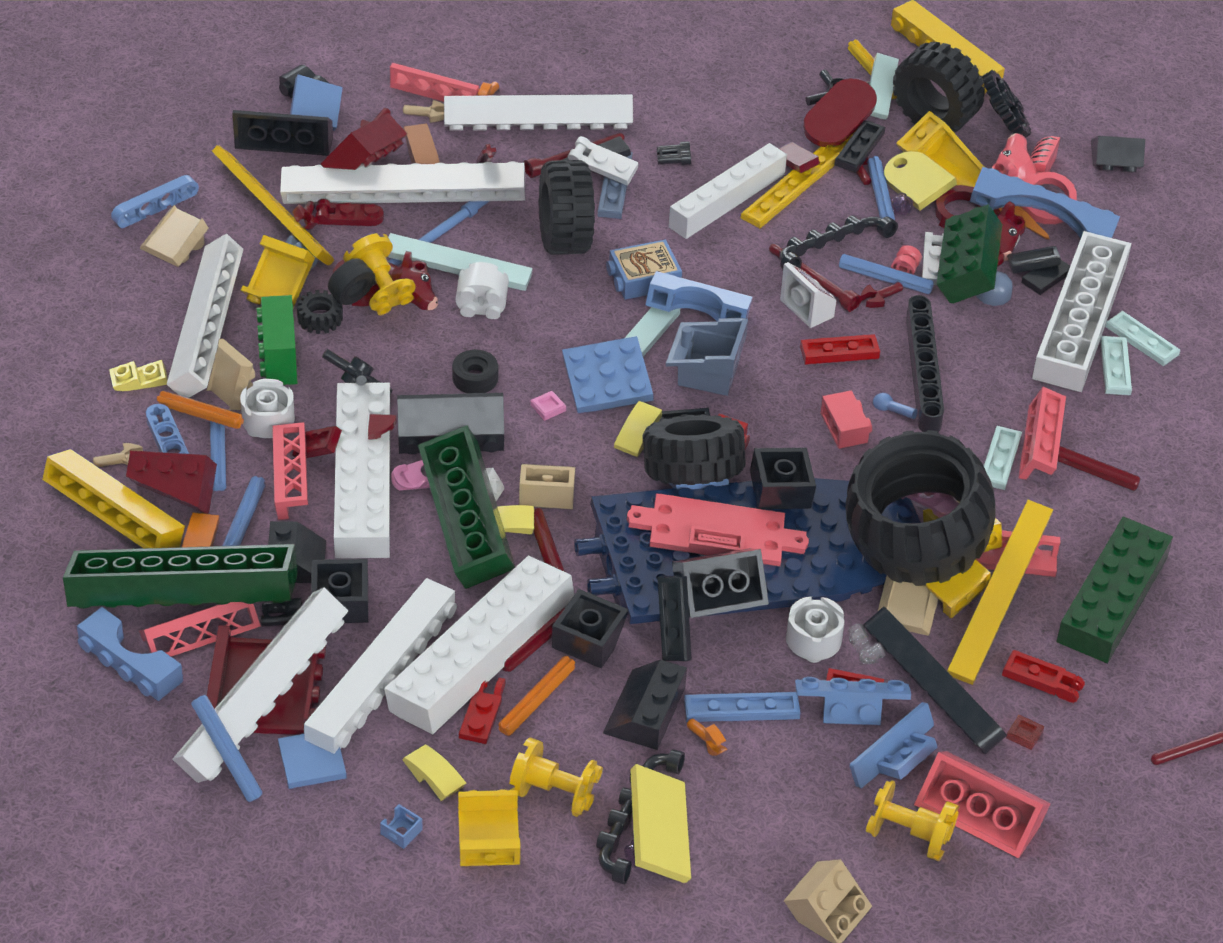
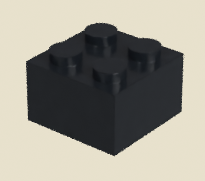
[750,448,816,509]
[311,559,369,623]

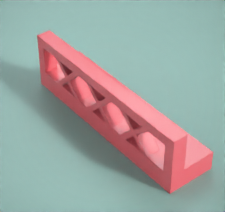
[390,63,479,102]
[1018,387,1066,479]
[273,422,308,520]
[976,530,1060,577]
[140,602,261,657]

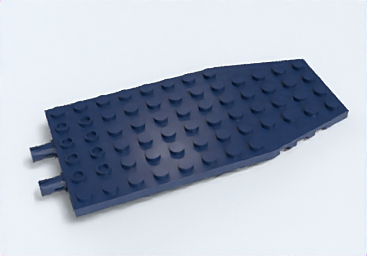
[574,478,921,624]

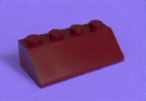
[321,113,407,170]

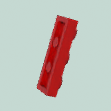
[800,334,880,365]

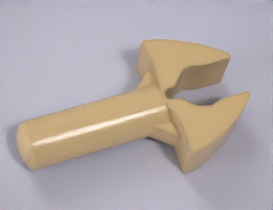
[403,100,444,123]
[93,443,143,467]

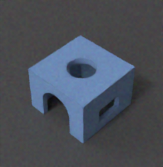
[380,804,422,849]

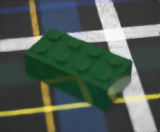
[936,204,1003,303]

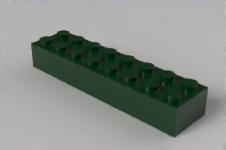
[63,544,298,609]

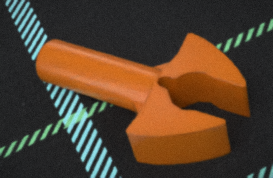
[477,82,499,96]
[687,719,727,756]

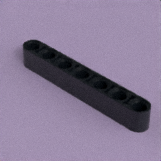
[906,295,944,432]
[863,606,1007,755]

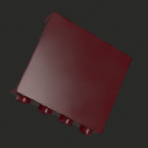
[207,625,326,735]

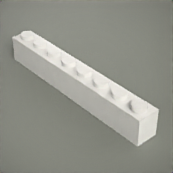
[444,94,633,131]
[167,234,243,398]
[304,578,457,754]
[172,588,348,783]

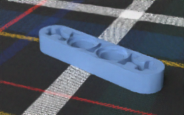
[111,175,199,228]
[146,404,189,454]

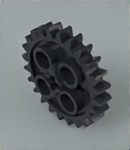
[982,69,1032,138]

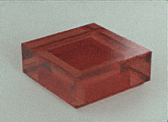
[1006,715,1045,750]

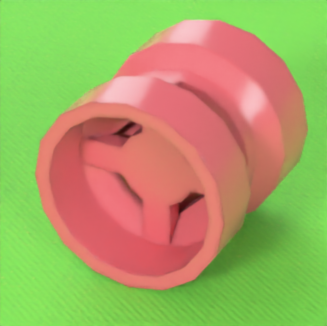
[891,245,922,275]

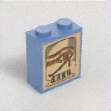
[606,239,682,300]

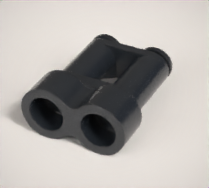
[657,141,691,165]
[261,598,303,627]

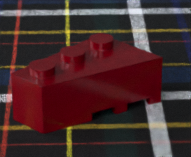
[126,450,217,514]

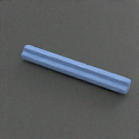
[867,156,895,220]
[839,254,934,294]
[210,421,226,491]
[222,476,265,546]
[191,695,263,802]

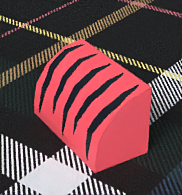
[1031,136,1060,185]

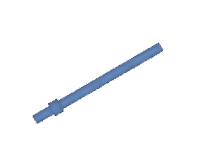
[388,201,490,266]

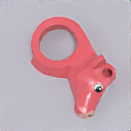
[992,133,1077,224]

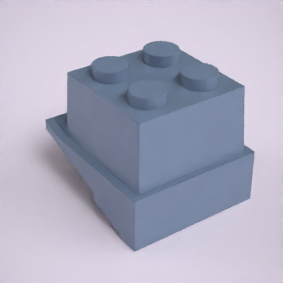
[666,318,748,396]

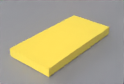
[630,764,691,883]

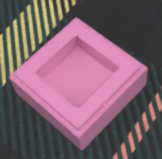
[530,391,566,421]

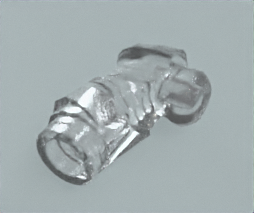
[848,624,885,665]

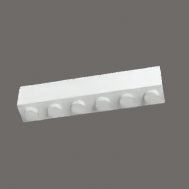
[669,143,787,239]

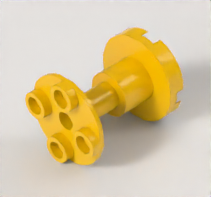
[343,233,415,316]
[509,738,603,817]
[866,780,959,861]

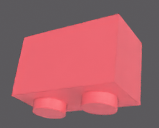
[821,390,872,449]

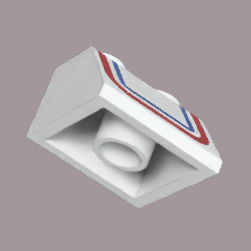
[780,262,836,328]

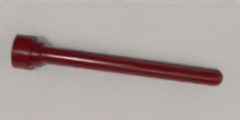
[523,133,625,178]
[769,244,862,312]
[1151,731,1223,765]

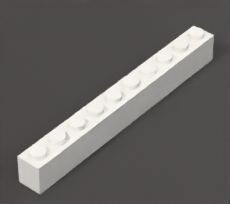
[280,161,525,204]

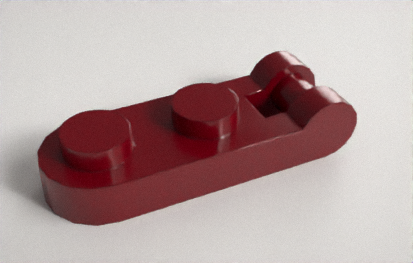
[315,199,384,226]

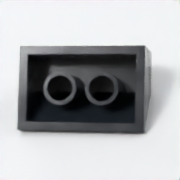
[672,548,769,618]
[603,659,687,750]

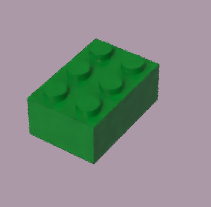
[256,295,298,385]

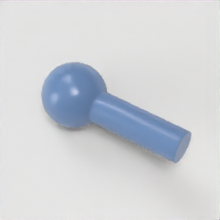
[873,393,918,419]

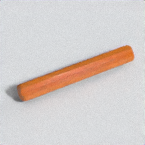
[157,391,244,429]
[499,656,575,736]

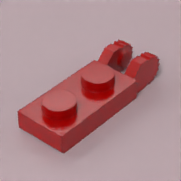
[1002,650,1085,703]
[459,678,506,744]

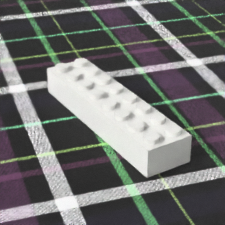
[1032,231,1132,392]
[334,383,390,558]
[384,556,574,734]

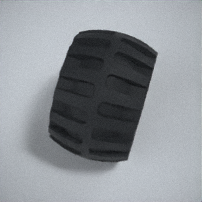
[846,430,996,586]

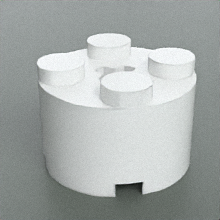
[456,262,509,319]
[240,379,295,438]
[786,597,844,663]

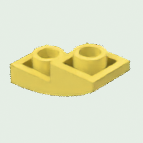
[109,360,168,391]
[614,401,662,457]
[498,505,534,534]
[402,744,466,801]

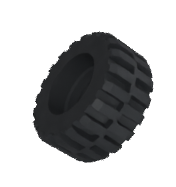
[893,42,985,132]
[538,160,595,255]
[642,415,746,485]

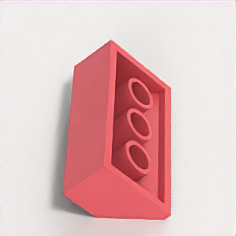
[914,751,1051,858]

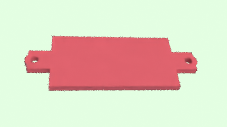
[627,493,809,566]

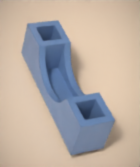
[646,271,752,322]
[77,607,183,701]

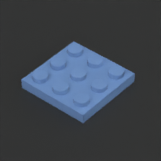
[562,336,653,413]

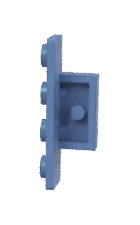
[795,677,911,725]
[850,702,938,788]

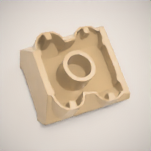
[140,205,209,267]
[207,339,255,410]
[878,576,938,636]

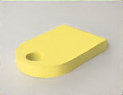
[884,151,957,211]

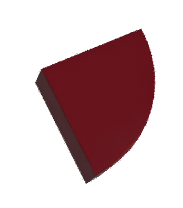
[368,414,396,440]

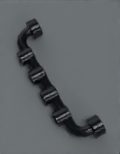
[779,215,898,269]
[596,749,685,885]

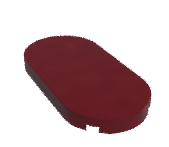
[803,78,877,147]

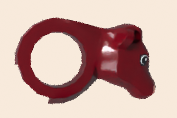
[935,185,1025,261]
[333,251,438,310]

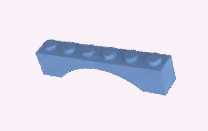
[970,167,1120,239]

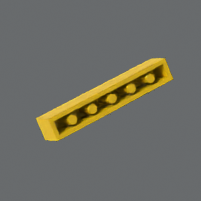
[891,0,1005,93]
[42,449,185,549]

